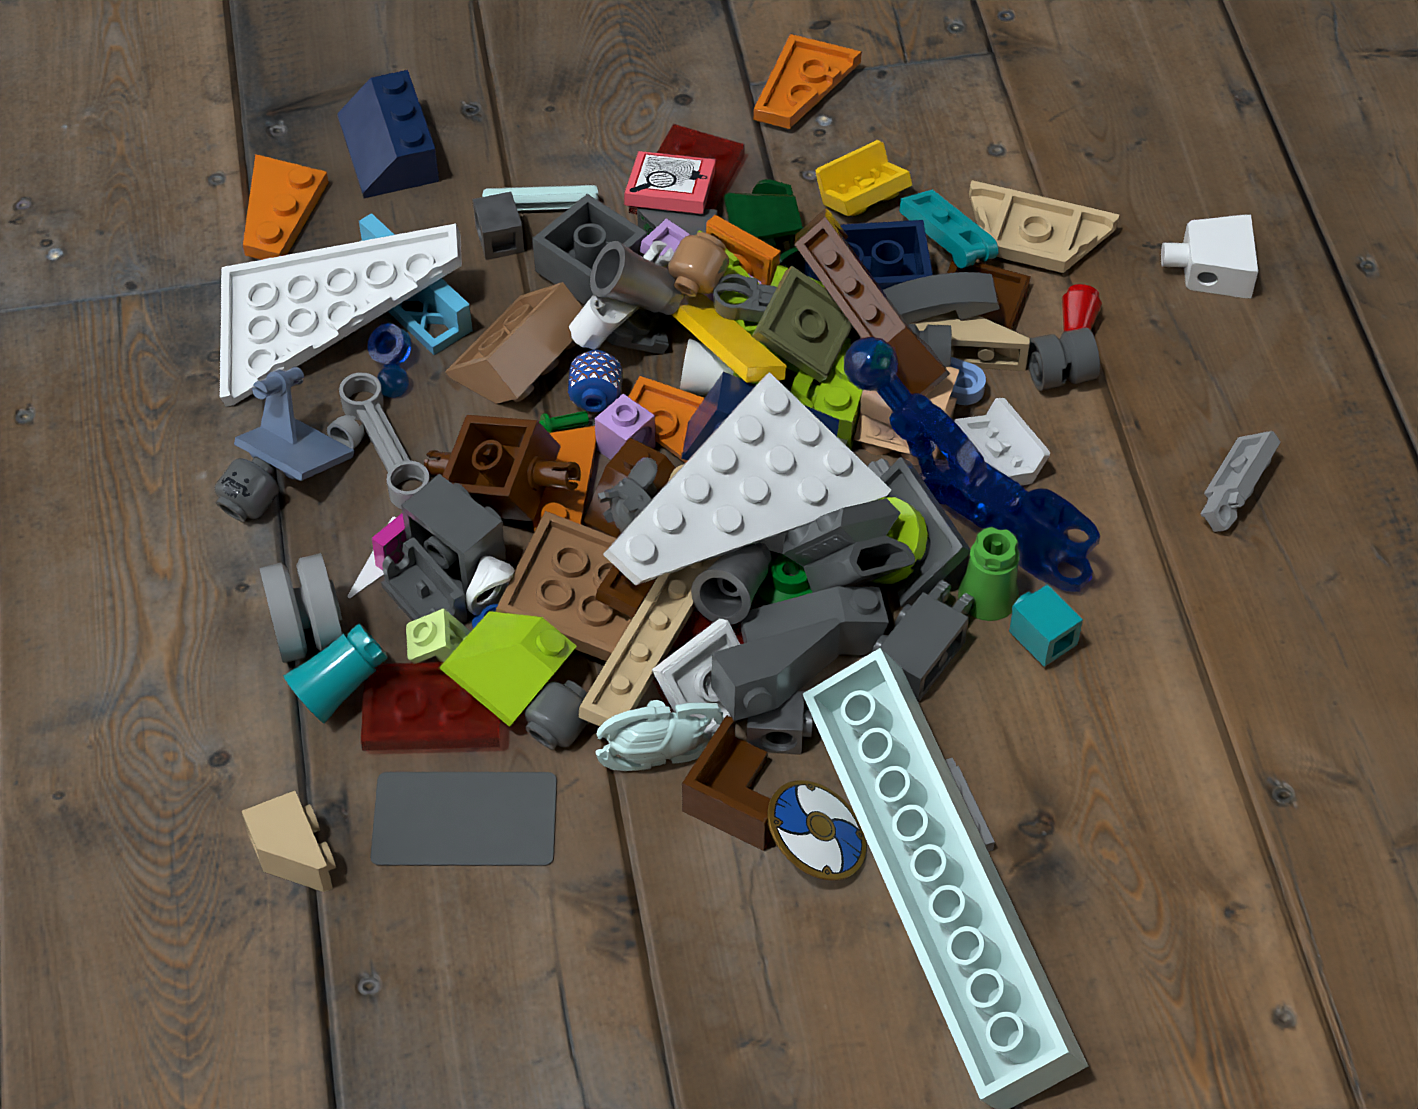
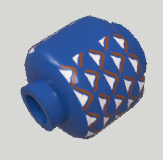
[568,350,623,412]

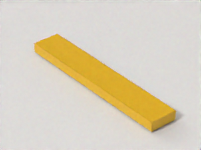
[671,293,786,383]

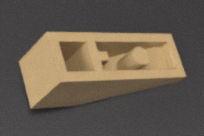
[909,310,1030,371]

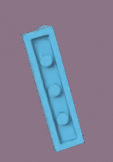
[359,213,473,355]

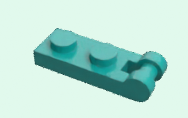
[899,189,998,268]

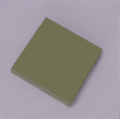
[752,266,853,382]

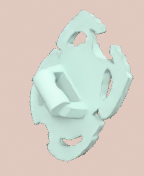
[595,700,724,771]

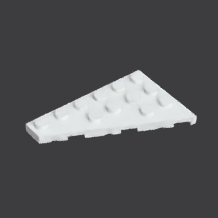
[220,224,462,407]
[603,372,891,585]

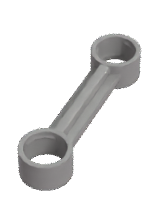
[339,373,430,509]

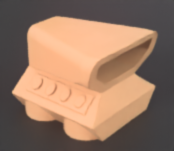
[853,364,959,466]

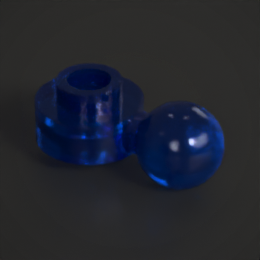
[368,323,412,398]

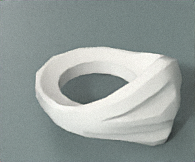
[465,556,515,616]

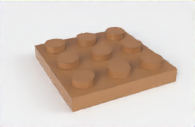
[496,511,658,661]

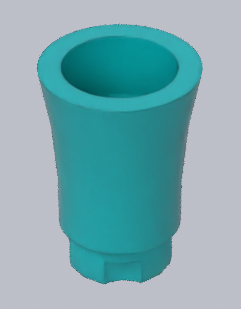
[283,623,388,724]

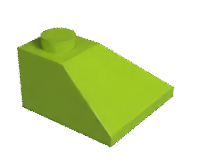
[440,611,577,727]

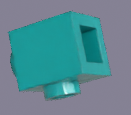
[1009,585,1083,667]

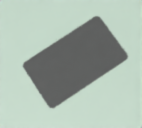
[370,772,557,865]

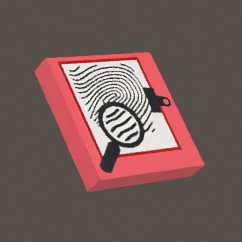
[624,151,716,214]

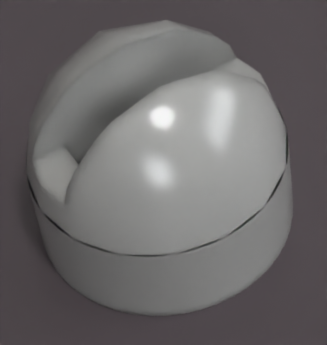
[327,414,365,449]

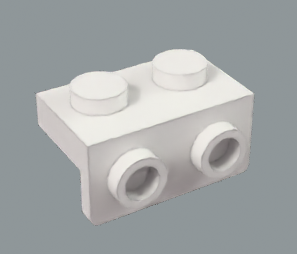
[949,398,1050,489]

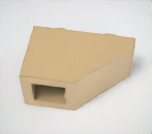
[242,791,336,892]

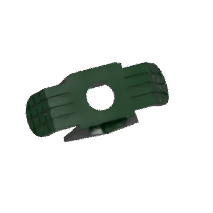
[724,179,805,274]

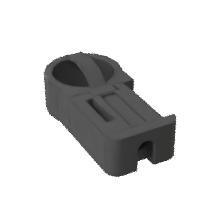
[714,274,777,323]

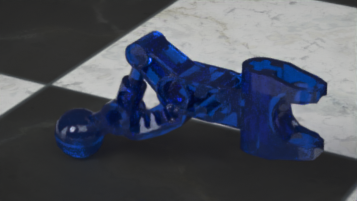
[844,337,1101,592]

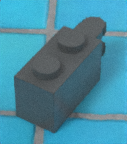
[871,580,975,703]

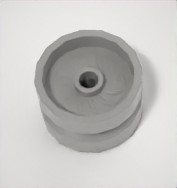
[259,553,342,663]

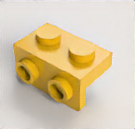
[816,140,912,216]

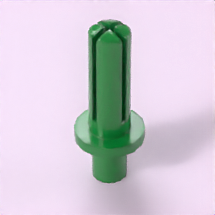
[539,411,589,433]

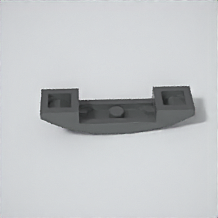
[847,272,1000,352]

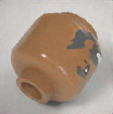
[668,232,729,297]

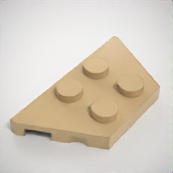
[969,180,1119,273]

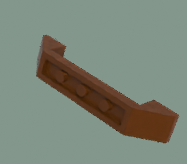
[794,208,950,402]

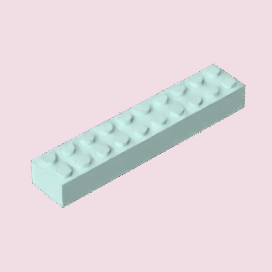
[803,648,1088,1109]

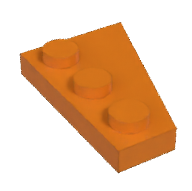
[532,426,596,532]

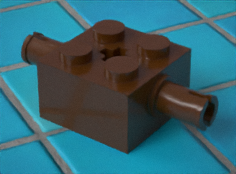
[424,415,581,521]

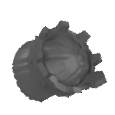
[598,457,659,533]

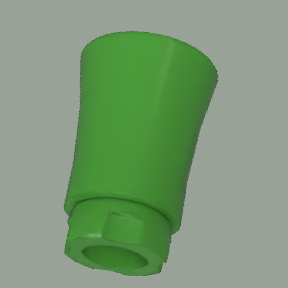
[958,527,1019,621]

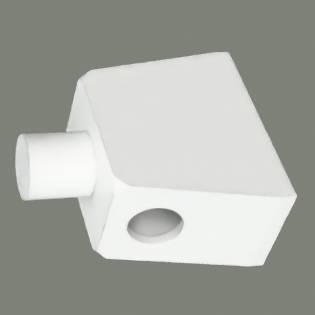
[1161,215,1258,298]

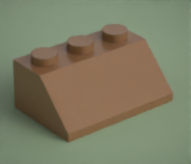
[445,282,583,404]

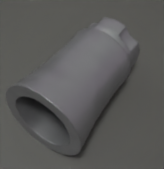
[590,241,685,315]
[691,542,772,625]

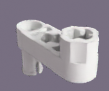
[569,241,674,350]

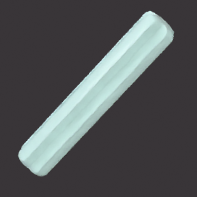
[482,185,599,211]

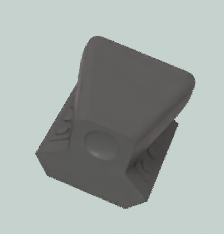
[782,498,915,593]

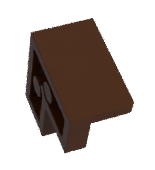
[682,715,773,851]

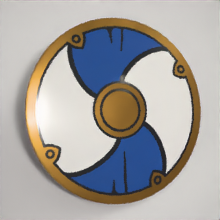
[768,780,866,881]

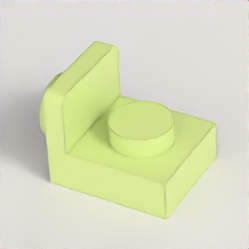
[406,608,471,664]

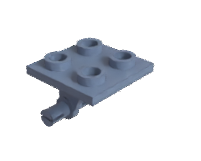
[234,367,354,481]

